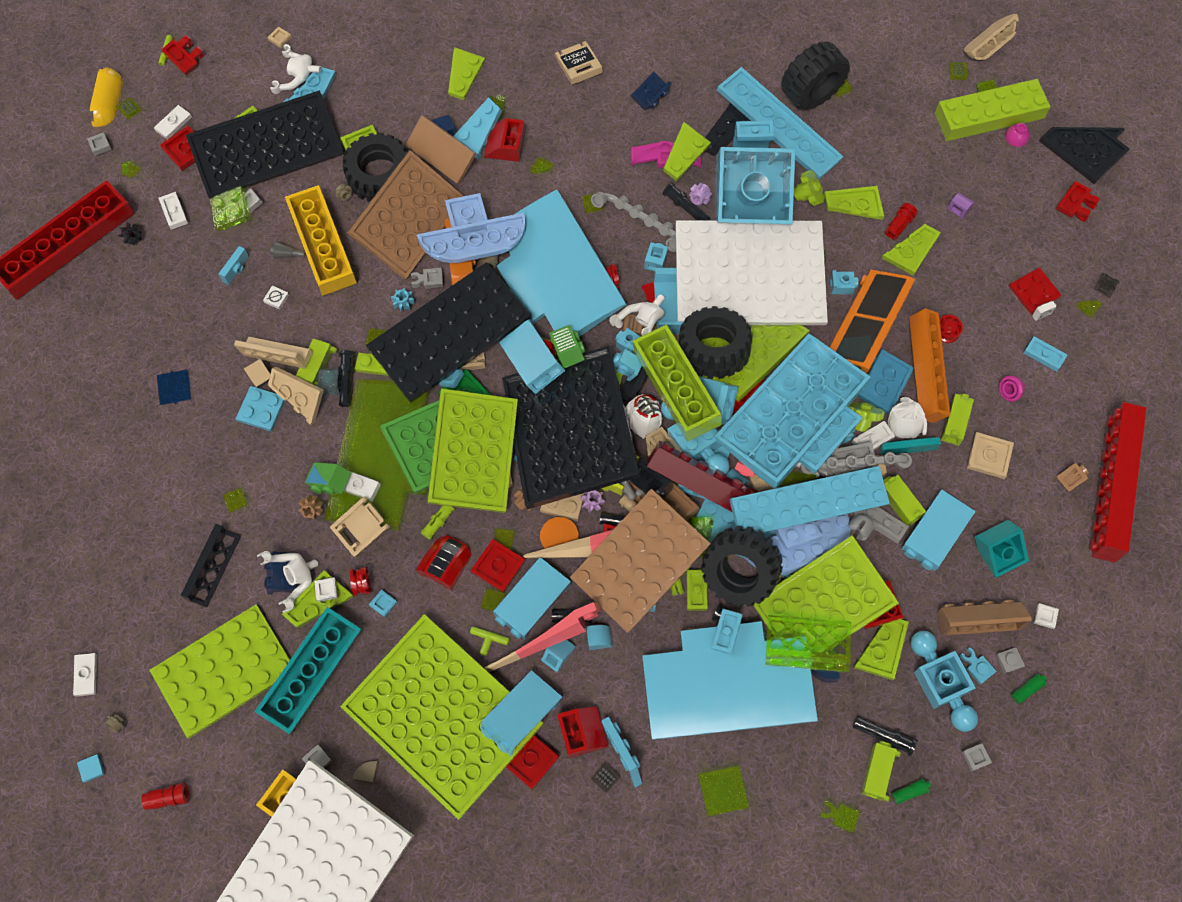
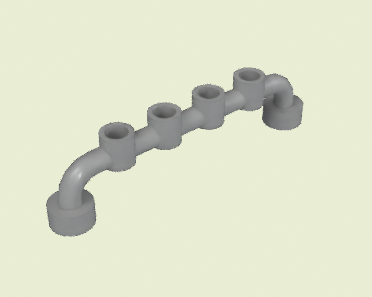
[591,192,676,252]
[800,452,912,477]

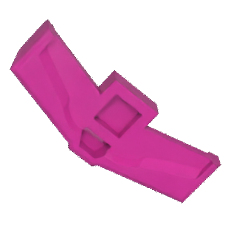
[630,141,702,168]

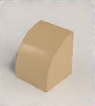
[244,359,270,387]

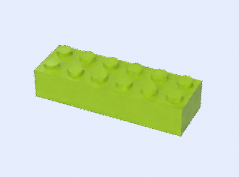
[935,79,1050,141]
[632,324,722,442]

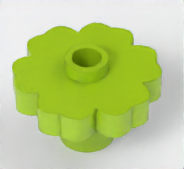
[794,170,824,206]
[848,402,885,432]

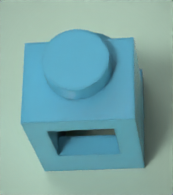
[644,243,668,272]
[830,270,858,294]
[615,328,641,355]
[613,349,642,381]

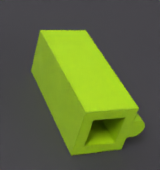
[296,339,337,388]
[941,394,974,446]
[883,475,926,526]
[861,741,901,802]

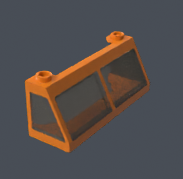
[829,270,915,374]

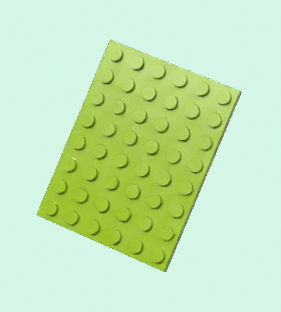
[340,614,544,820]

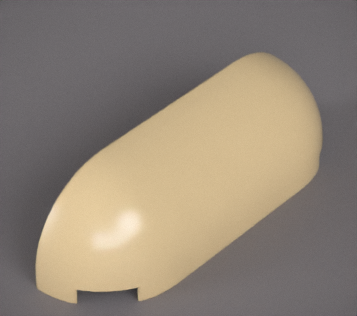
[964,14,1019,60]

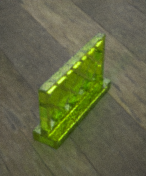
[765,615,851,672]

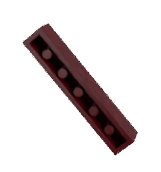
[647,440,759,513]

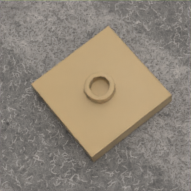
[967,432,1014,479]

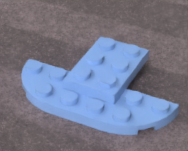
[417,193,525,263]
[744,514,851,574]

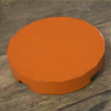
[540,517,579,549]

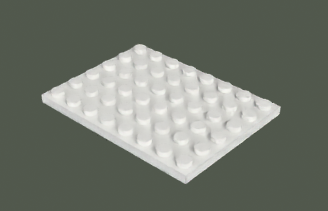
[675,221,828,325]
[217,760,414,902]

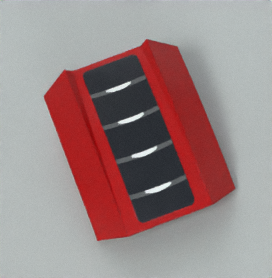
[416,535,472,591]

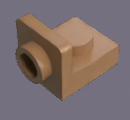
[1057,463,1089,492]

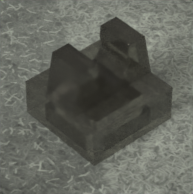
[1093,273,1119,298]

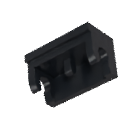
[629,458,673,499]

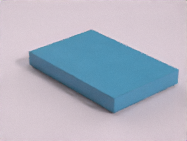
[857,349,914,414]

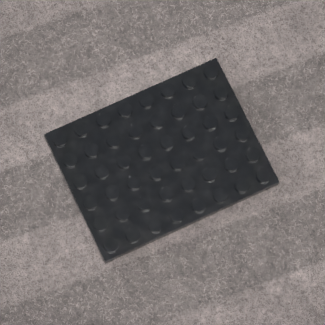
[502,346,641,510]

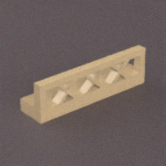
[234,337,313,369]

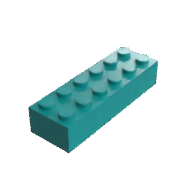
[254,607,361,736]

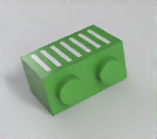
[549,324,585,368]

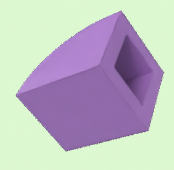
[948,192,975,219]

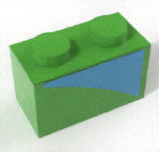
[305,463,351,495]

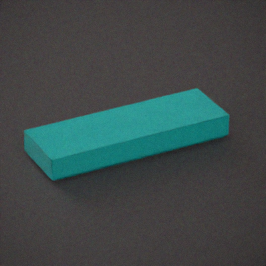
[879,437,941,455]

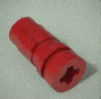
[885,203,918,240]
[141,782,189,810]

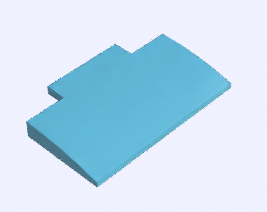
[497,190,627,337]
[714,334,871,489]
[643,621,818,740]

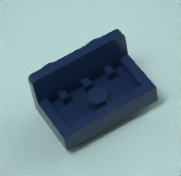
[630,71,672,110]
[264,551,296,595]

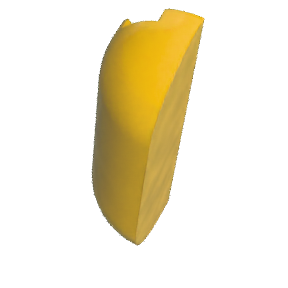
[90,67,123,127]

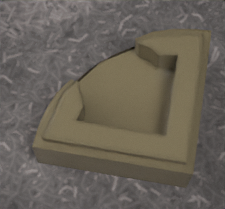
[352,761,378,783]

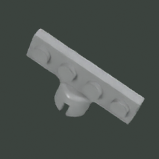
[848,507,909,544]

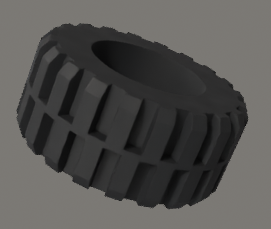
[781,41,850,110]
[342,133,408,202]
[679,306,753,379]
[701,526,783,607]

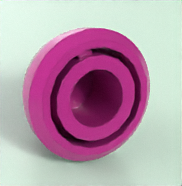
[1005,123,1030,147]
[999,376,1025,402]

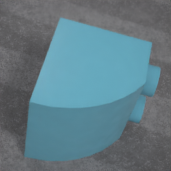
[715,147,795,225]

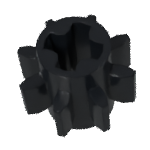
[118,222,143,245]

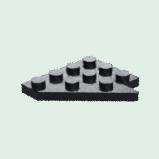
[1039,127,1130,184]

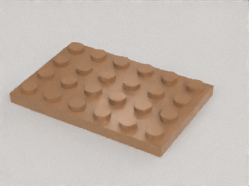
[347,150,464,280]
[570,489,711,633]

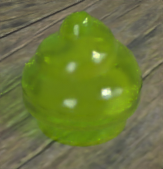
[121,160,140,178]

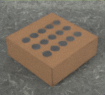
[623,314,643,336]

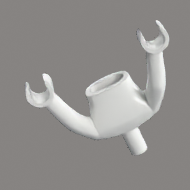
[270,44,321,94]
[609,294,665,336]
[257,551,318,613]

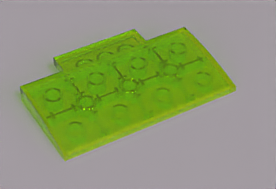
[324,379,430,532]

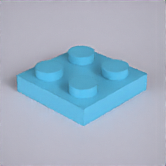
[236,386,286,432]

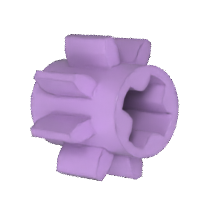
[689,183,712,206]
[580,490,605,513]

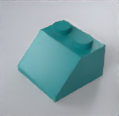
[975,520,1029,578]

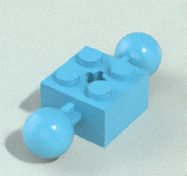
[661,402,730,474]
[911,631,978,732]

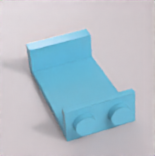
[732,121,774,148]
[654,268,684,334]
[499,320,565,394]
[698,376,738,424]
[901,490,975,571]
[493,558,571,640]
[480,670,562,756]

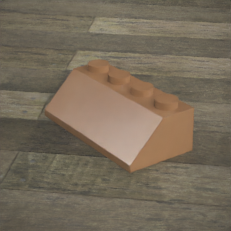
[937,600,1032,636]

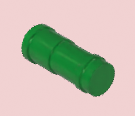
[1011,674,1047,705]
[891,778,931,805]

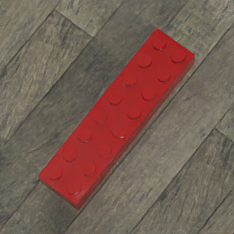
[0,180,135,300]
[1089,402,1147,563]

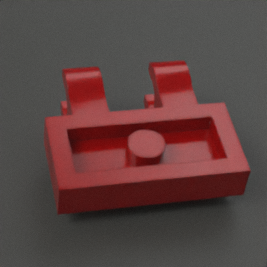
[161,35,205,76]
[1056,181,1100,222]

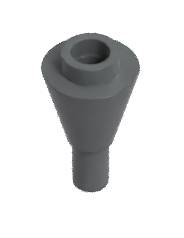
[270,241,305,258]

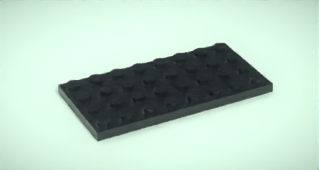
[186,90,344,200]
[366,262,531,403]

